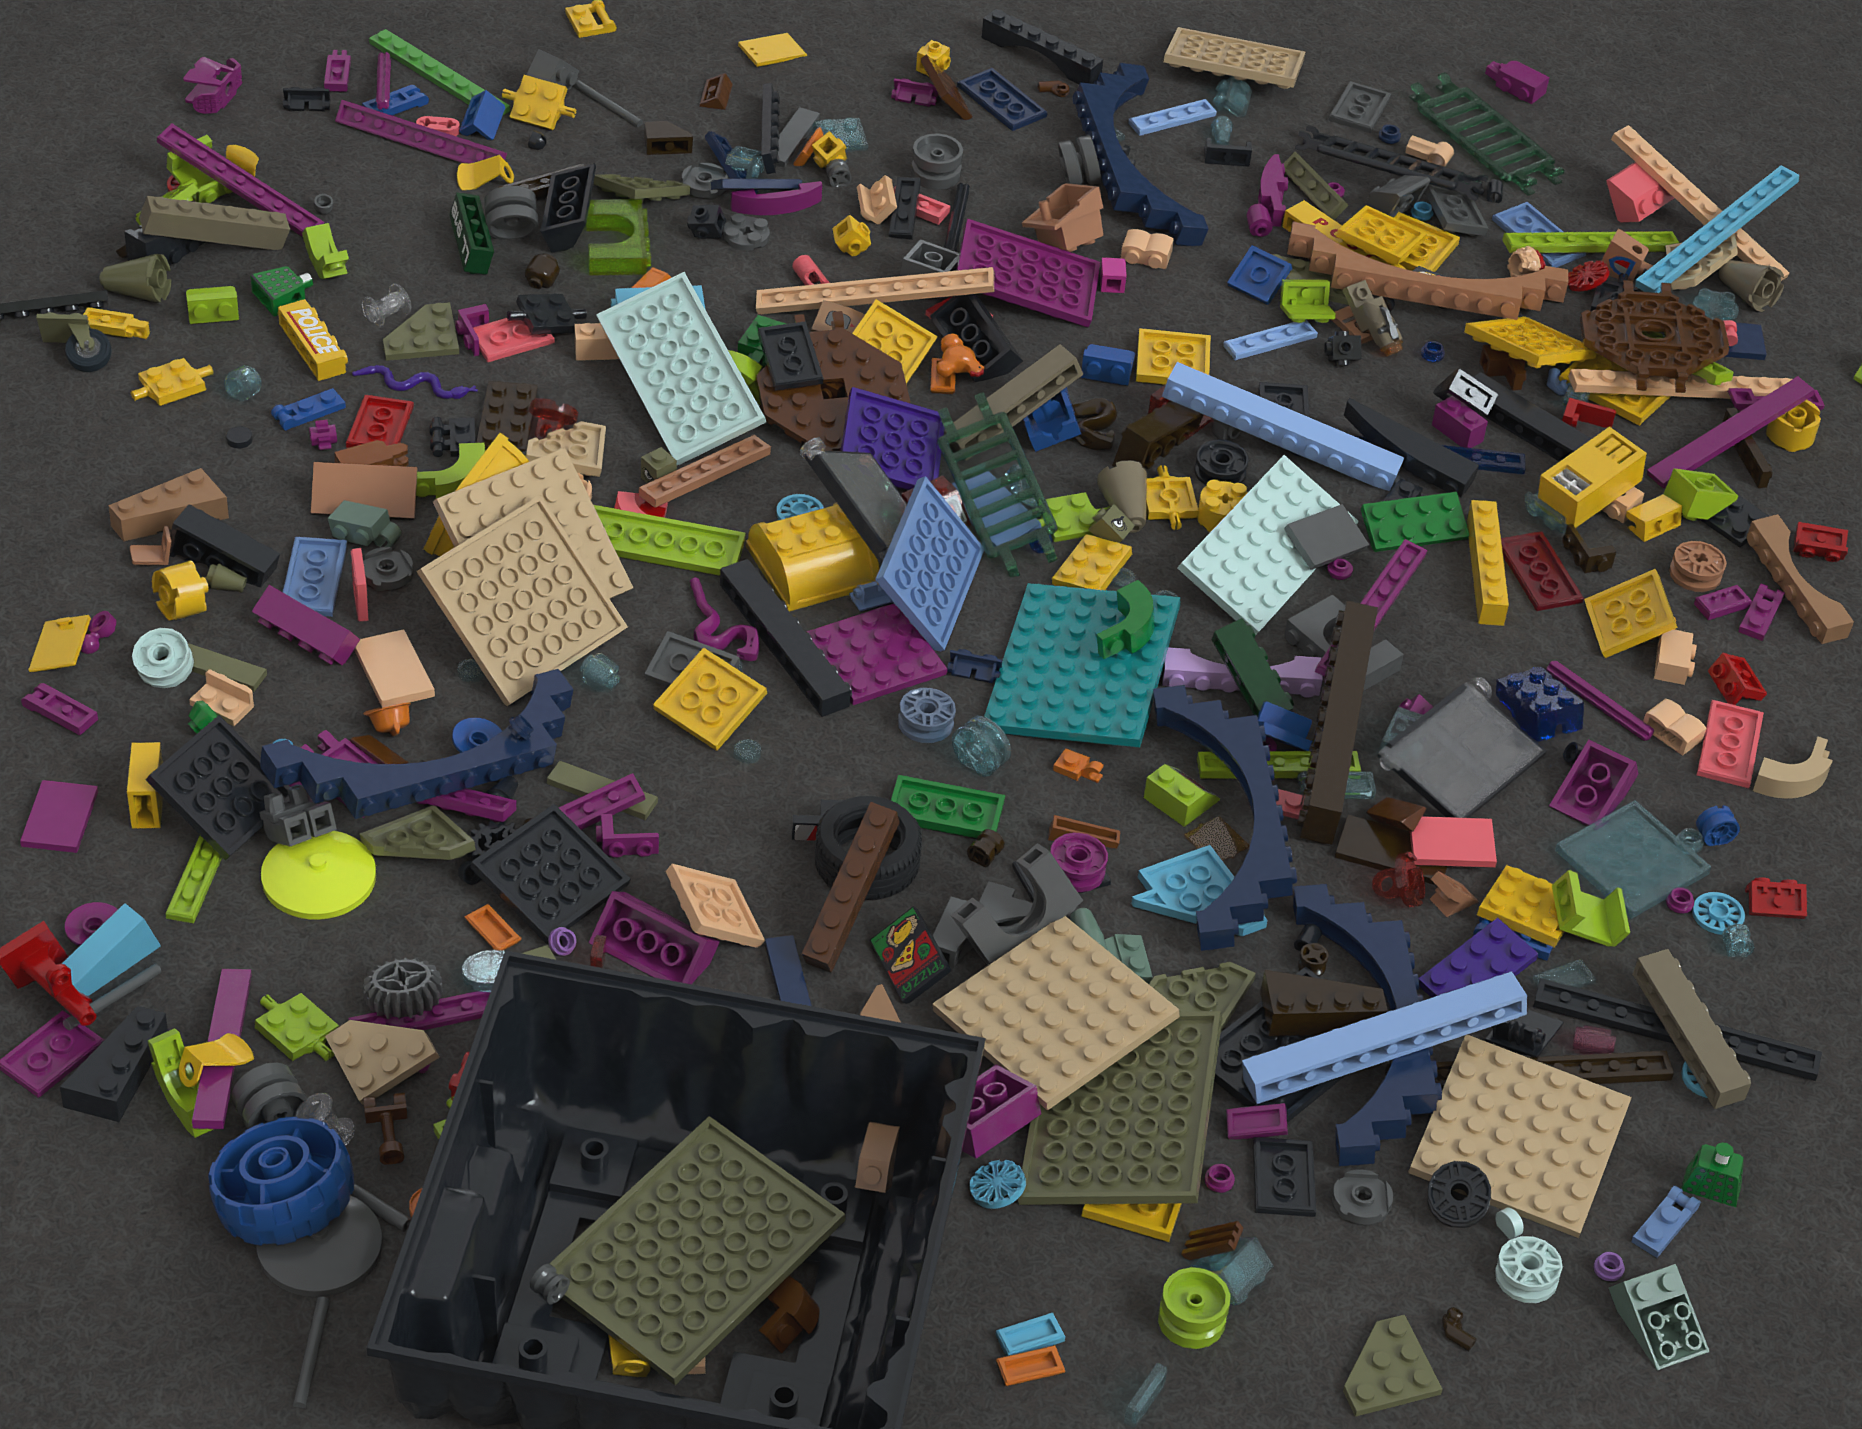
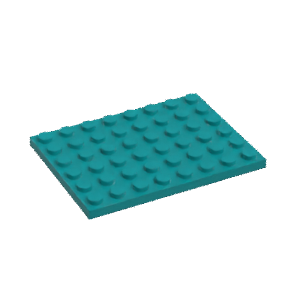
[982,583,1180,747]

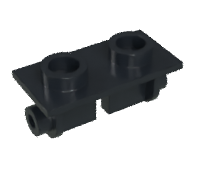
[283,87,331,111]

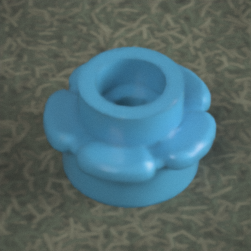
[1411,202,1433,221]

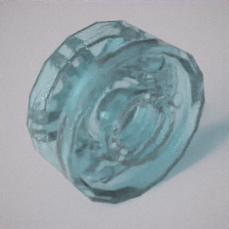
[952,716,1011,777]

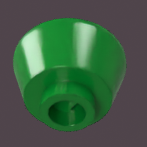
[187,700,218,733]

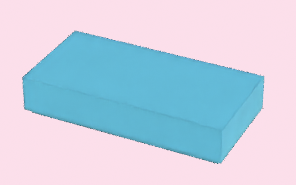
[995,1313,1065,1356]

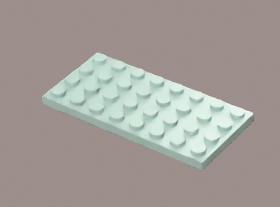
[596,272,766,465]
[1177,455,1359,636]

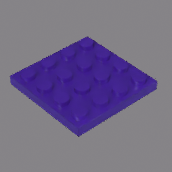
[840,387,946,491]

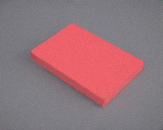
[473,318,555,362]
[1410,817,1497,868]

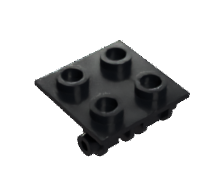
[1485,1009,1564,1058]

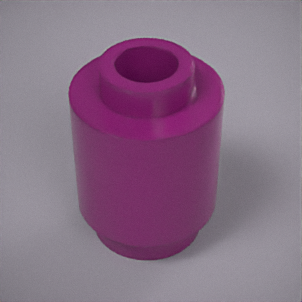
[1246,204,1272,237]

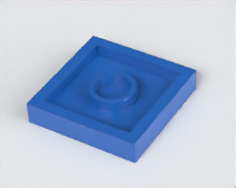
[1227,245,1292,305]

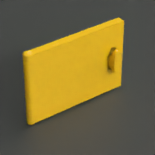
[738,33,807,67]
[28,615,91,672]

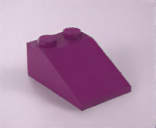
[1549,739,1638,831]

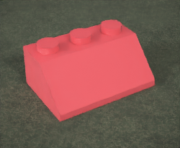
[1606,162,1674,222]

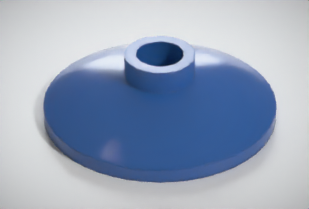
[452,718,502,753]

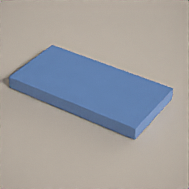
[1492,202,1586,267]
[942,465,1042,554]
[283,537,347,617]

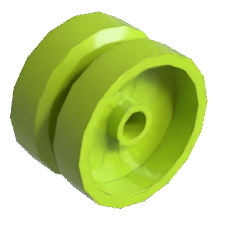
[1158,1267,1230,1349]

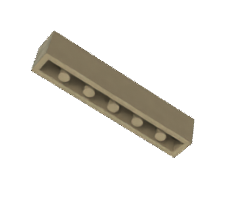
[139,196,290,250]
[944,344,1083,461]
[1633,949,1751,1109]

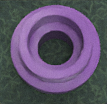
[548,927,576,956]
[1594,1252,1625,1281]

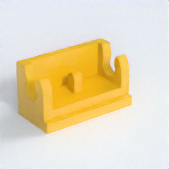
[1626,494,1682,542]

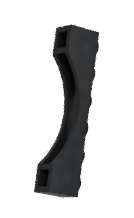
[981,9,1104,84]

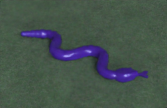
[352,365,478,399]

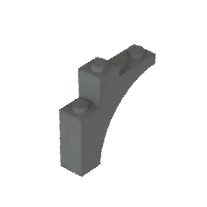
[933,881,1033,969]

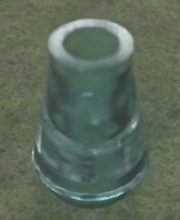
[1211,116,1233,145]

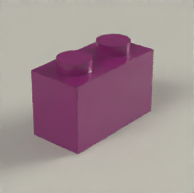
[1432,396,1488,451]

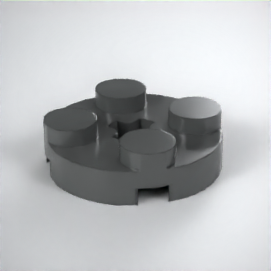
[682,163,728,199]
[723,214,770,251]
[363,547,413,591]
[1332,1169,1393,1225]

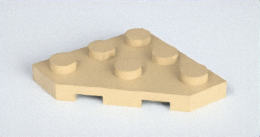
[1665,234,1738,290]
[526,421,606,477]
[325,1020,440,1105]

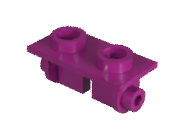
[891,78,938,107]

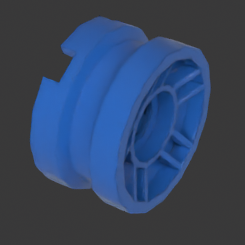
[1696,805,1740,846]

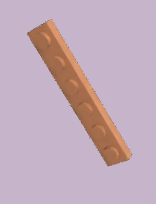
[639,435,771,508]

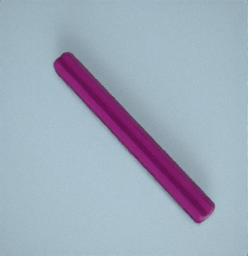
[376,52,391,110]
[1546,661,1654,741]

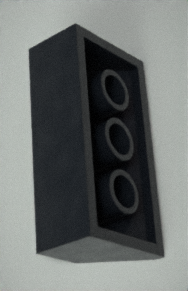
[541,163,596,253]
[929,294,1023,382]

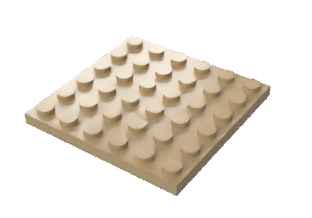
[433,448,633,599]
[417,494,628,706]
[932,916,1180,1111]
[1409,1035,1632,1238]

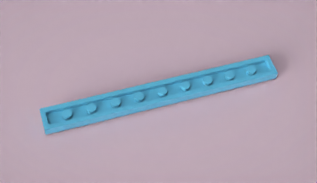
[1635,165,1799,293]

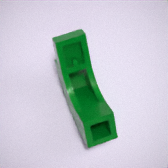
[1097,580,1155,659]

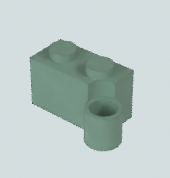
[328,500,401,547]

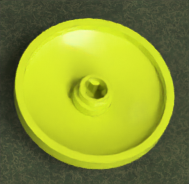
[261,831,376,919]

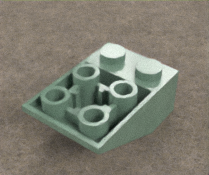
[1609,1264,1710,1370]

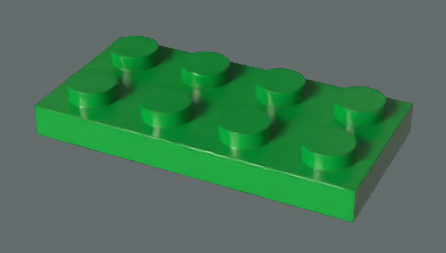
[1360,492,1470,552]
[891,775,1005,838]

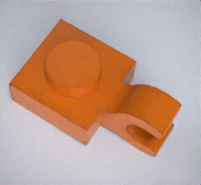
[1053,748,1104,783]

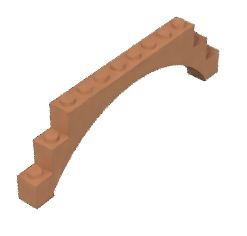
[1287,222,1568,320]

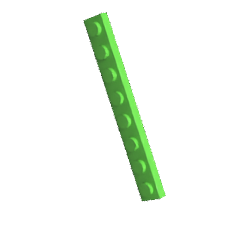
[369,29,510,115]

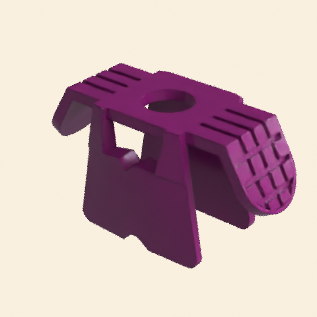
[183,57,242,114]

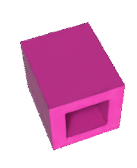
[1100,258,1126,293]

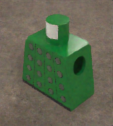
[250,266,313,317]
[1681,1142,1744,1207]

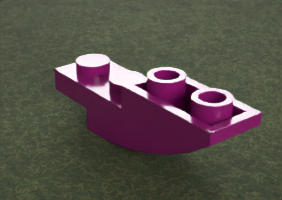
[1258,154,1288,226]

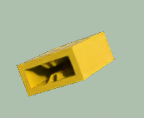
[127,742,163,828]

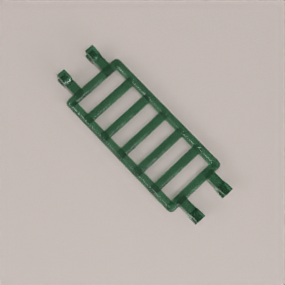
[1409,72,1565,196]
[937,392,1058,578]

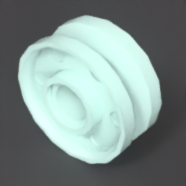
[132,628,194,688]
[1495,1236,1563,1303]

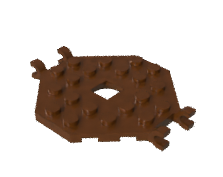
[1580,280,1729,393]
[756,311,910,469]

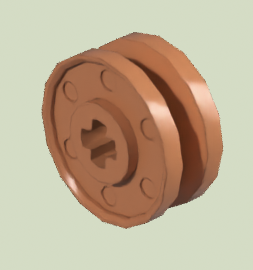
[1669,541,1727,592]

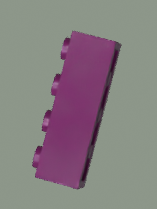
[252,585,360,665]

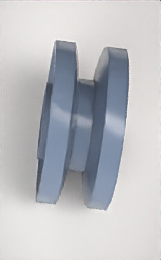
[898,688,956,743]

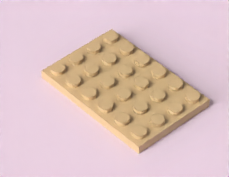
[1164,27,1305,89]

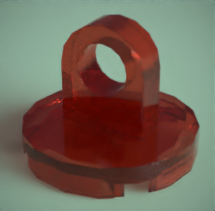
[529,398,579,440]
[1372,852,1425,908]

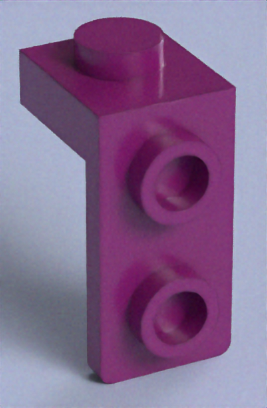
[455,304,489,356]
[596,814,659,858]

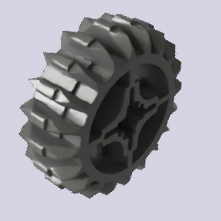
[363,957,443,1020]

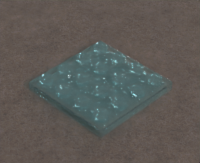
[1555,800,1711,919]

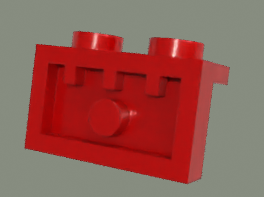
[1708,653,1767,705]
[1745,878,1807,919]

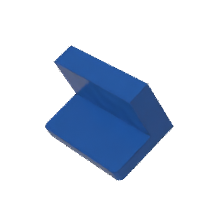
[459,90,505,140]
[1258,702,1312,751]

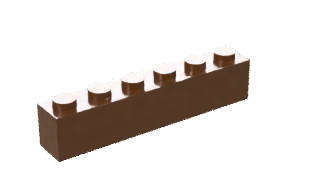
[802,802,899,972]

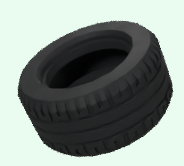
[815,796,922,900]

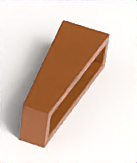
[1048,815,1120,849]

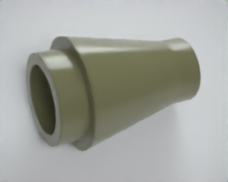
[206,564,247,592]

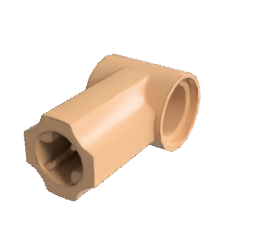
[1405,135,1454,167]

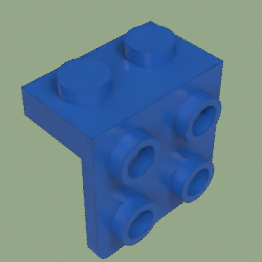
[1081,344,1135,386]

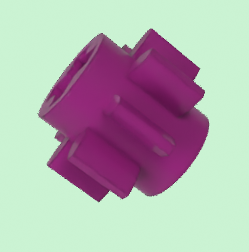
[309,419,337,450]

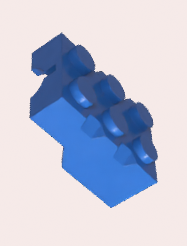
[1023,387,1081,452]

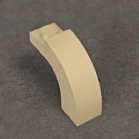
[1753,737,1833,798]

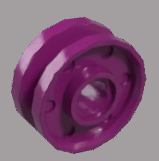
[1050,832,1108,892]

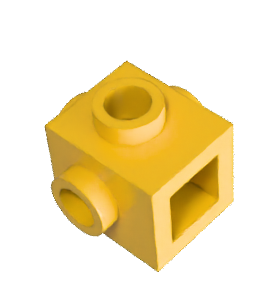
[916,40,951,76]
[812,131,847,168]
[832,215,871,256]

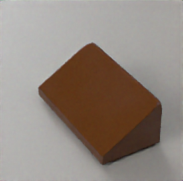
[699,73,732,110]
[350,735,408,764]
[1366,797,1426,832]

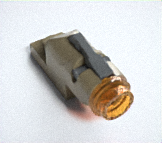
[1342,280,1403,357]

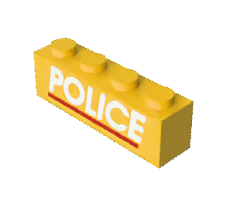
[278,299,348,381]

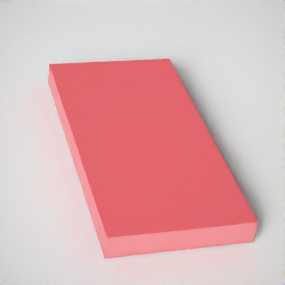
[1696,700,1764,788]

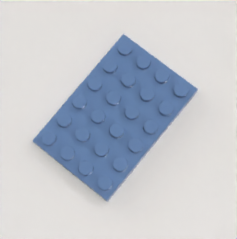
[875,476,985,652]

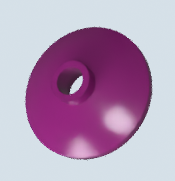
[65,902,118,946]

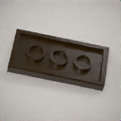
[1335,815,1448,886]

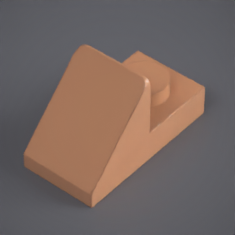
[1430,871,1479,917]

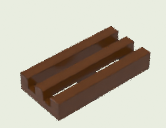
[1181,1221,1243,1260]

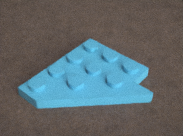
[1131,845,1268,936]

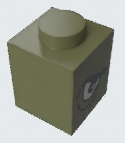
[641,447,677,483]
[1089,504,1135,543]

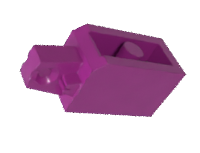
[1485,61,1549,104]

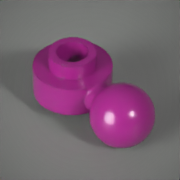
[80,611,117,654]

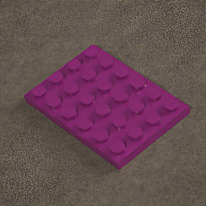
[956,218,1100,328]

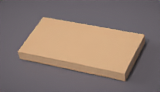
[354,629,435,708]

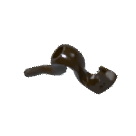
[1072,398,1117,450]

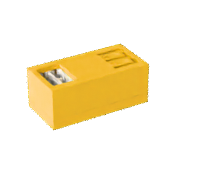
[1537,427,1647,528]

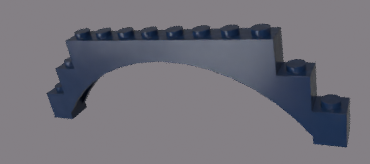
[1073,63,1208,246]
[260,669,574,819]
[1153,685,1297,951]
[1293,884,1442,1166]

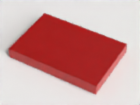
[346,395,414,448]

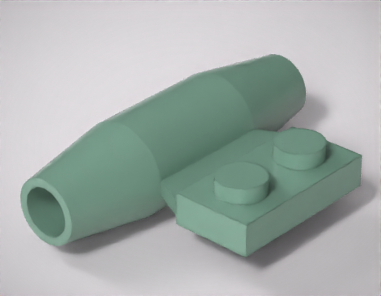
[1070,908,1153,984]

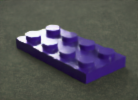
[1419,918,1538,998]

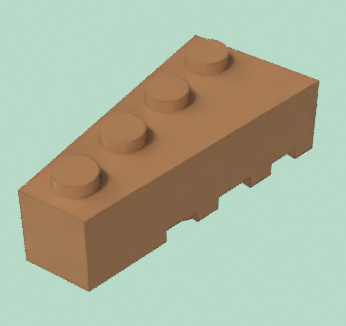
[108,468,229,541]

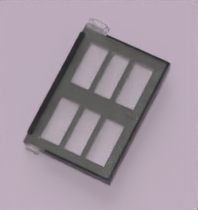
[800,437,907,565]
[1377,677,1547,818]

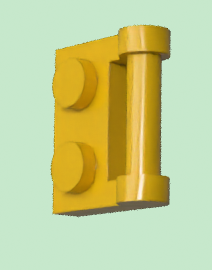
[565,0,617,38]

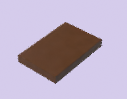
[921,54,973,120]

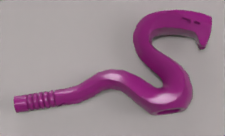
[690,578,759,661]

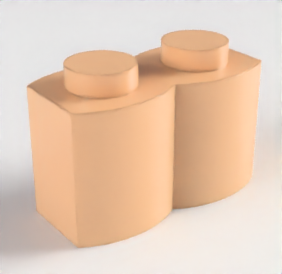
[1121,229,1173,269]
[1643,699,1707,756]

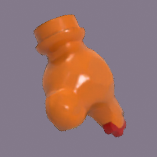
[936,334,984,377]

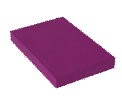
[20,780,98,853]
[0,1010,104,1098]

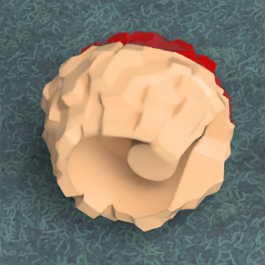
[1507,246,1546,277]

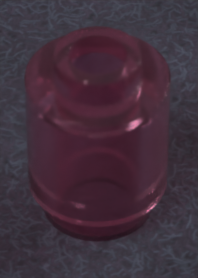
[1573,1025,1616,1054]

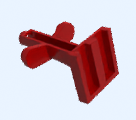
[0,921,97,1026]

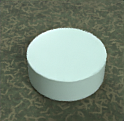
[1496,1207,1524,1239]

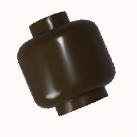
[525,253,560,289]

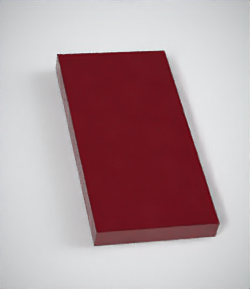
[1501,531,1584,611]

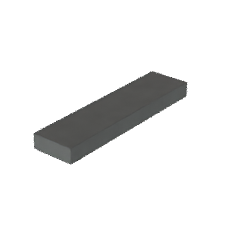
[776,107,820,168]

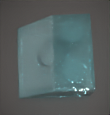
[1188,1237,1273,1305]

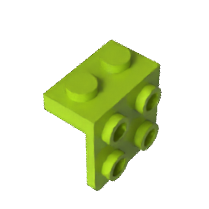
[1280,279,1336,323]
[186,286,239,324]

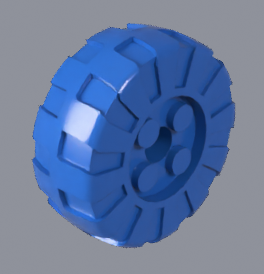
[208,1117,355,1246]

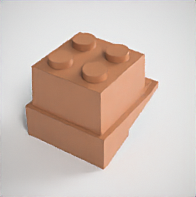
[1022,183,1104,252]

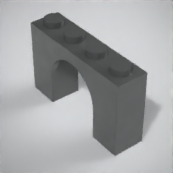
[1284,595,1404,691]
[951,843,1083,966]

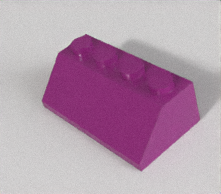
[589,891,720,984]

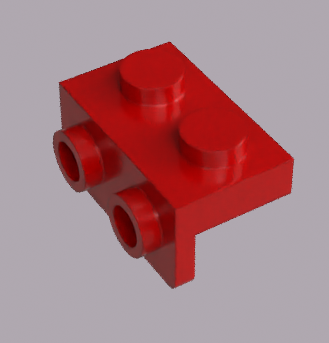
[1793,522,1848,562]

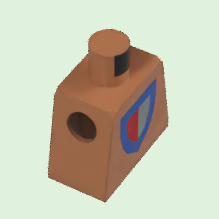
[1602,229,1653,281]

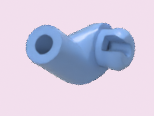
[1547,368,1571,396]

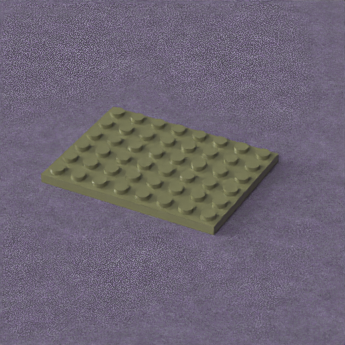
[1018,1011,1222,1205]
[550,1116,846,1385]

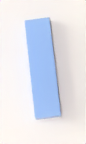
[1128,99,1217,136]
[1223,320,1318,360]

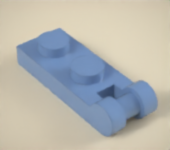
[1631,1186,1701,1258]

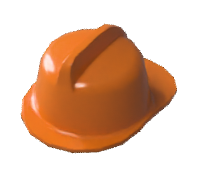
[363,703,411,737]

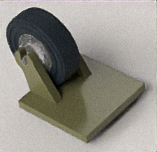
[36,312,112,372]

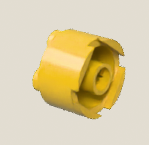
[1766,400,1821,452]
[1197,480,1248,532]
[152,561,209,621]

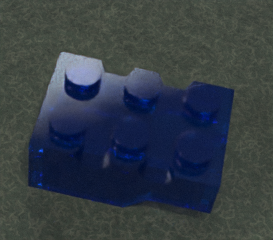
[1496,667,1584,742]

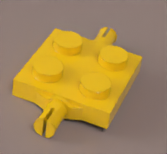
[502,75,576,131]
[131,358,213,406]
[1146,465,1199,530]

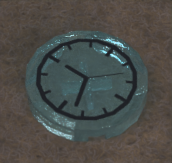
[462,950,505,992]

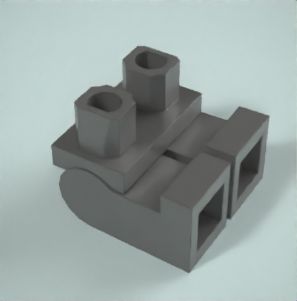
[259,784,337,847]

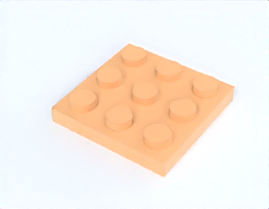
[666,864,765,948]

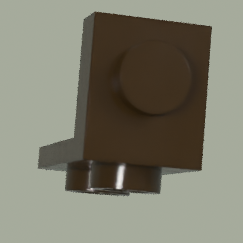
[1562,524,1616,573]

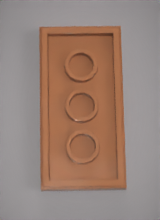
[311,462,418,519]

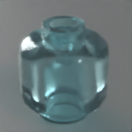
[224,365,262,401]
[579,653,621,692]

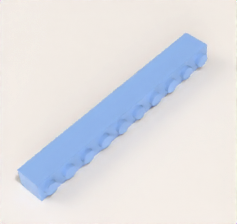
[1162,362,1404,491]
[1242,972,1527,1104]

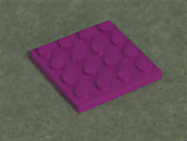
[806,604,947,705]

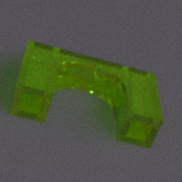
[586,199,651,275]

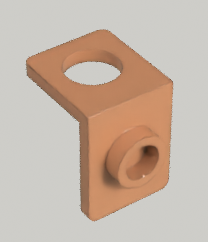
[129,526,171,565]

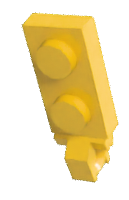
[83,307,150,339]

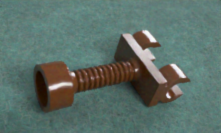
[363,1093,407,1165]

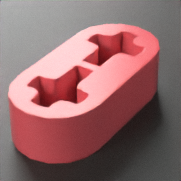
[416,116,460,136]

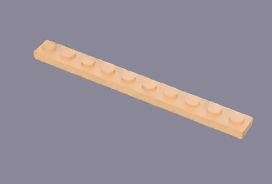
[1611,125,1789,281]
[756,267,994,314]
[1568,369,1792,399]

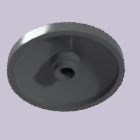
[256,1195,382,1297]

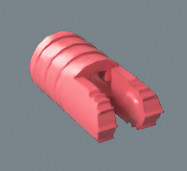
[792,255,830,285]

